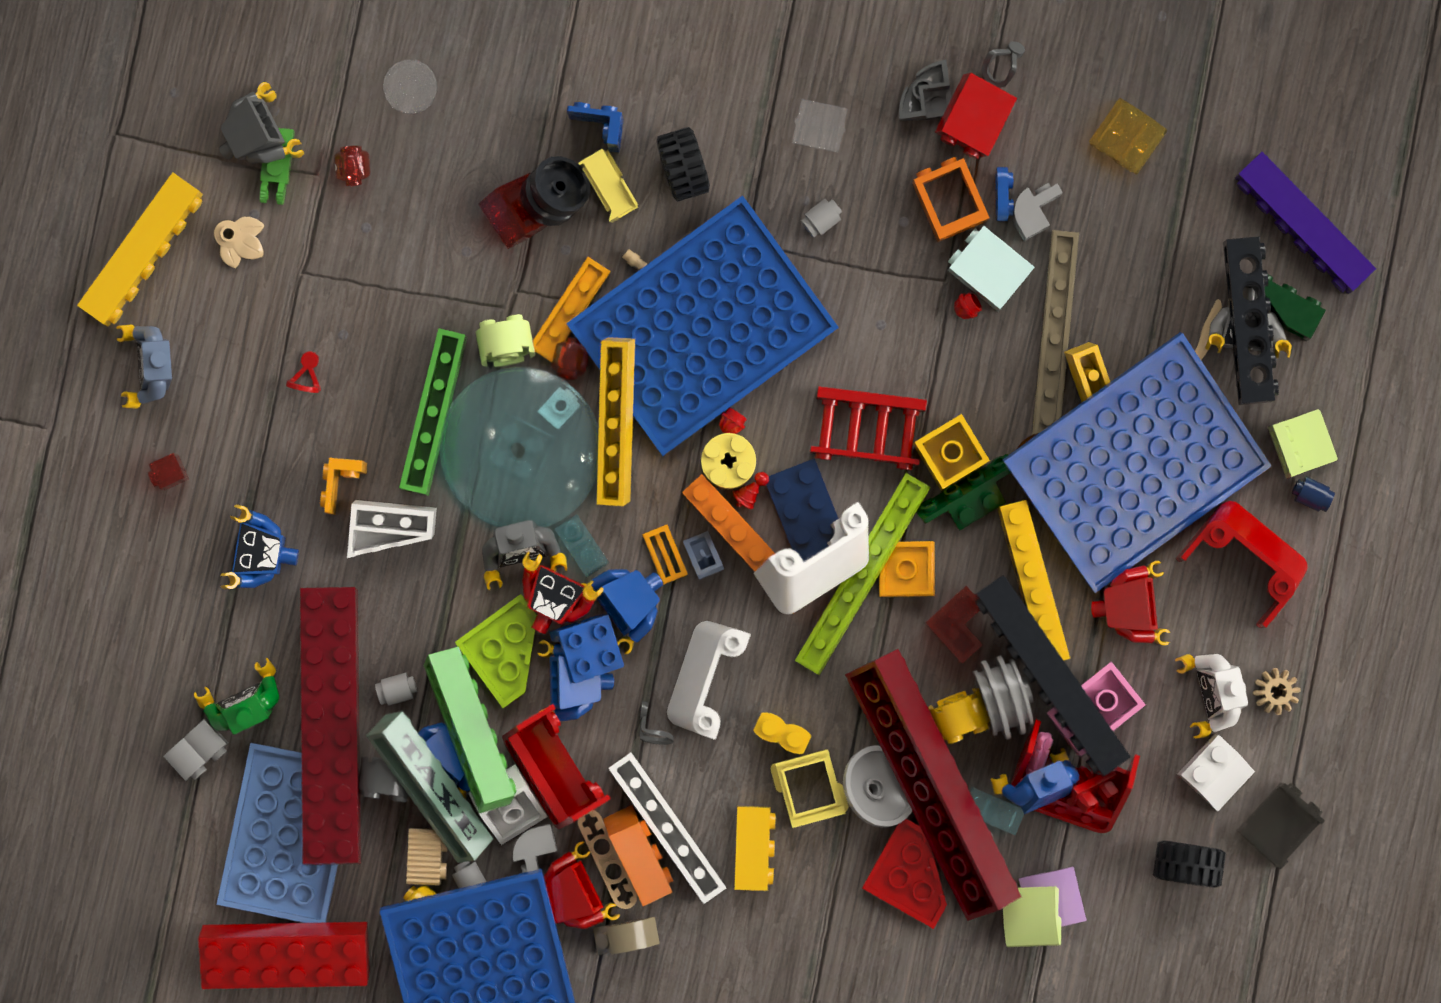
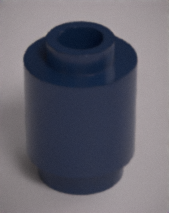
[1292,476,1335,512]

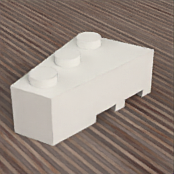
[347,500,437,558]

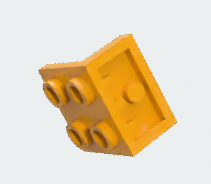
[320,458,367,515]

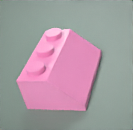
[1047,662,1145,756]

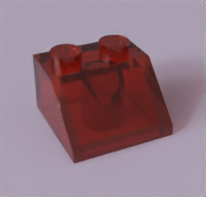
[478,172,547,249]

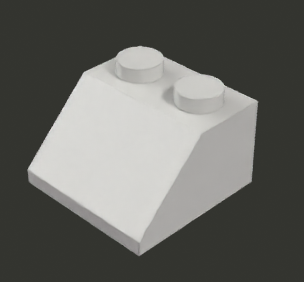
[1177,734,1255,812]
[468,764,548,845]

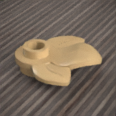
[214,217,264,268]

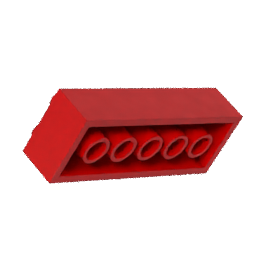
[198,922,370,989]

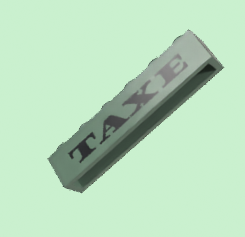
[366,712,493,863]

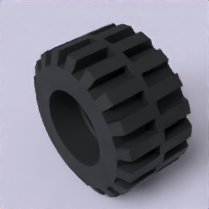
[657,127,710,202]
[1153,840,1226,888]

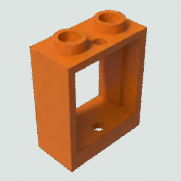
[912,157,990,242]

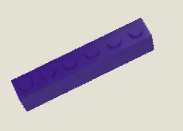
[1235,152,1376,294]

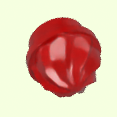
[954,292,982,319]
[719,407,747,434]

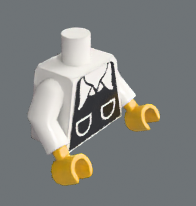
[1175,654,1248,739]

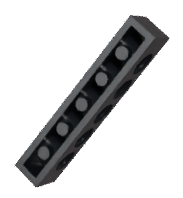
[1223,236,1279,405]

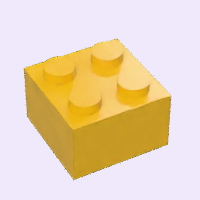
[913,414,990,490]

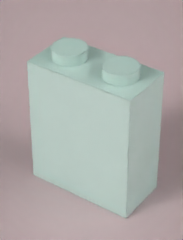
[948,226,1034,312]

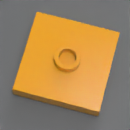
[879,541,935,597]

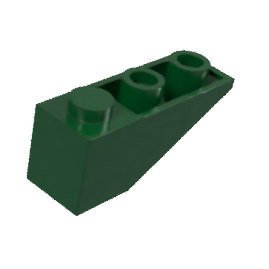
[1264,274,1326,341]

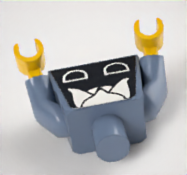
[116,324,172,409]

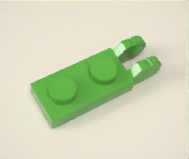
[260,128,294,205]

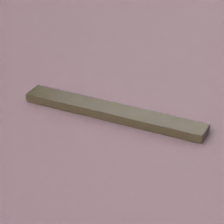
[1031,230,1079,435]

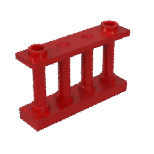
[810,386,927,470]

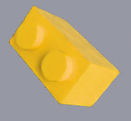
[1064,342,1110,402]

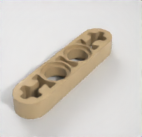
[578,810,638,909]

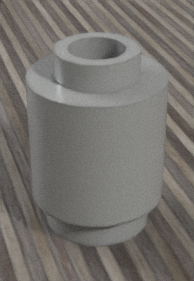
[801,198,842,238]
[375,672,417,706]
[452,861,487,888]

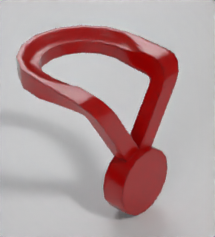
[286,351,321,393]

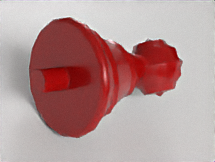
[733,472,769,510]

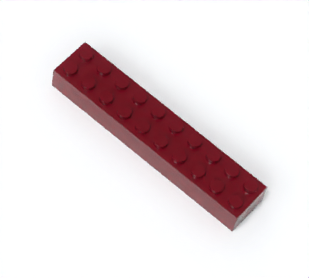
[300,587,361,865]
[845,649,1022,921]

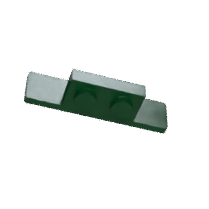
[916,454,1011,531]

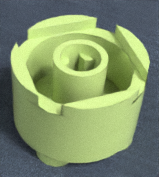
[475,314,535,367]

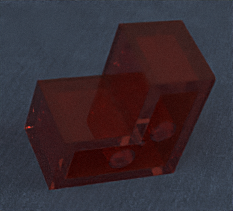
[924,586,983,664]

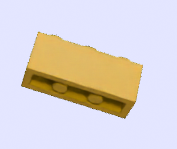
[734,806,775,891]

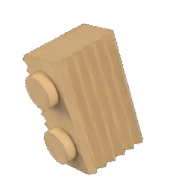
[406,828,448,885]

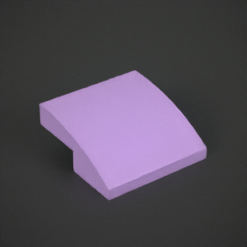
[1018,866,1087,926]

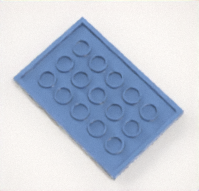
[217,743,338,923]

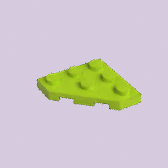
[455,594,537,708]

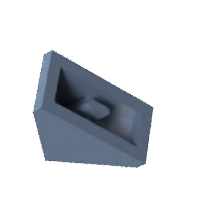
[683,531,724,580]

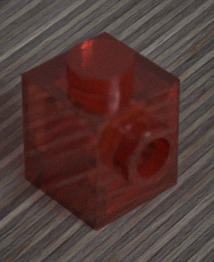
[148,453,189,491]

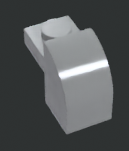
[1012,183,1063,241]
[513,823,558,873]

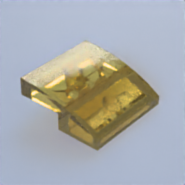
[1089,98,1167,175]

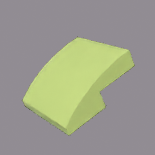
[1003,886,1061,947]

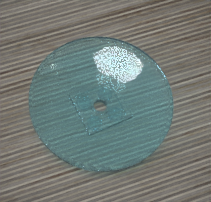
[440,367,599,527]

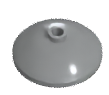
[843,746,912,827]

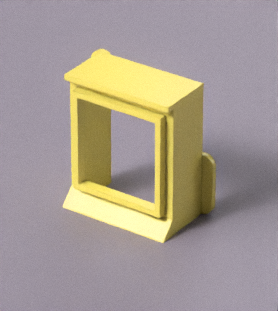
[579,149,638,223]
[770,749,849,828]

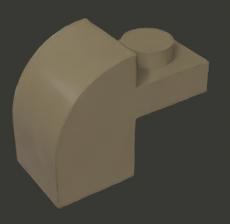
[593,917,660,955]

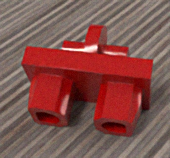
[1066,766,1120,814]

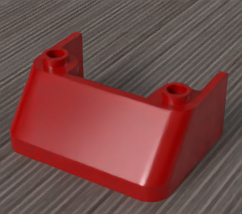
[1175,501,1308,628]
[502,704,611,829]
[1011,720,1140,833]

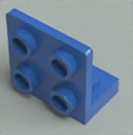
[567,102,624,153]
[549,614,624,683]

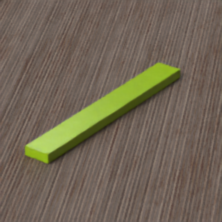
[795,473,931,675]

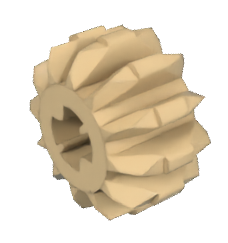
[1253,668,1301,715]

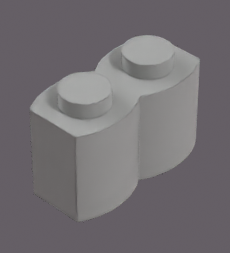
[163,719,229,781]

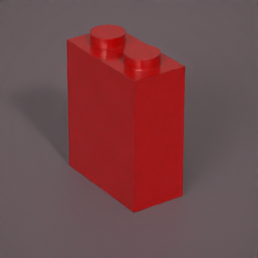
[935,73,1017,159]

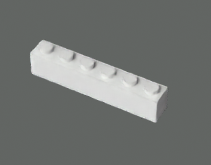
[609,752,726,904]

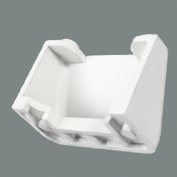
[754,502,869,614]
[667,621,751,739]

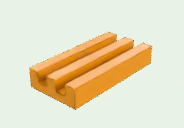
[642,524,688,585]

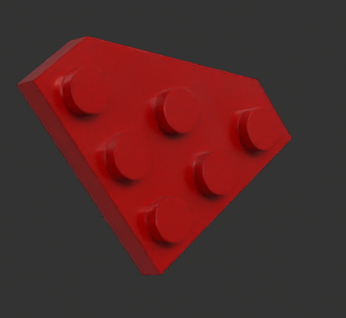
[862,819,947,929]

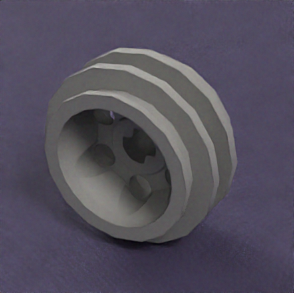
[973,656,1034,740]

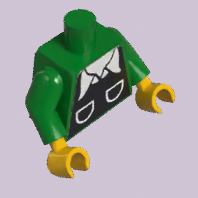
[194,658,279,735]

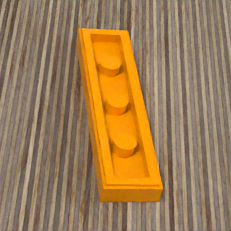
[533,257,611,363]

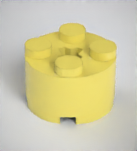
[701,433,756,490]

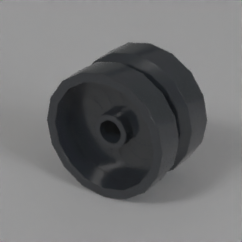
[520,156,590,226]

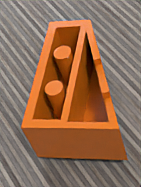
[603,805,674,906]

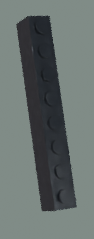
[974,575,1131,776]

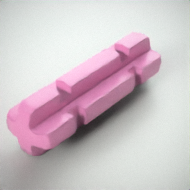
[1025,732,1053,775]

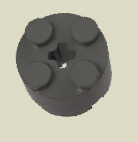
[359,756,410,802]

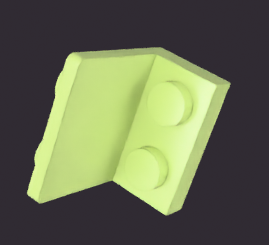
[1268,410,1338,478]

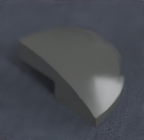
[899,60,951,121]

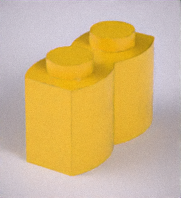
[753,712,811,754]

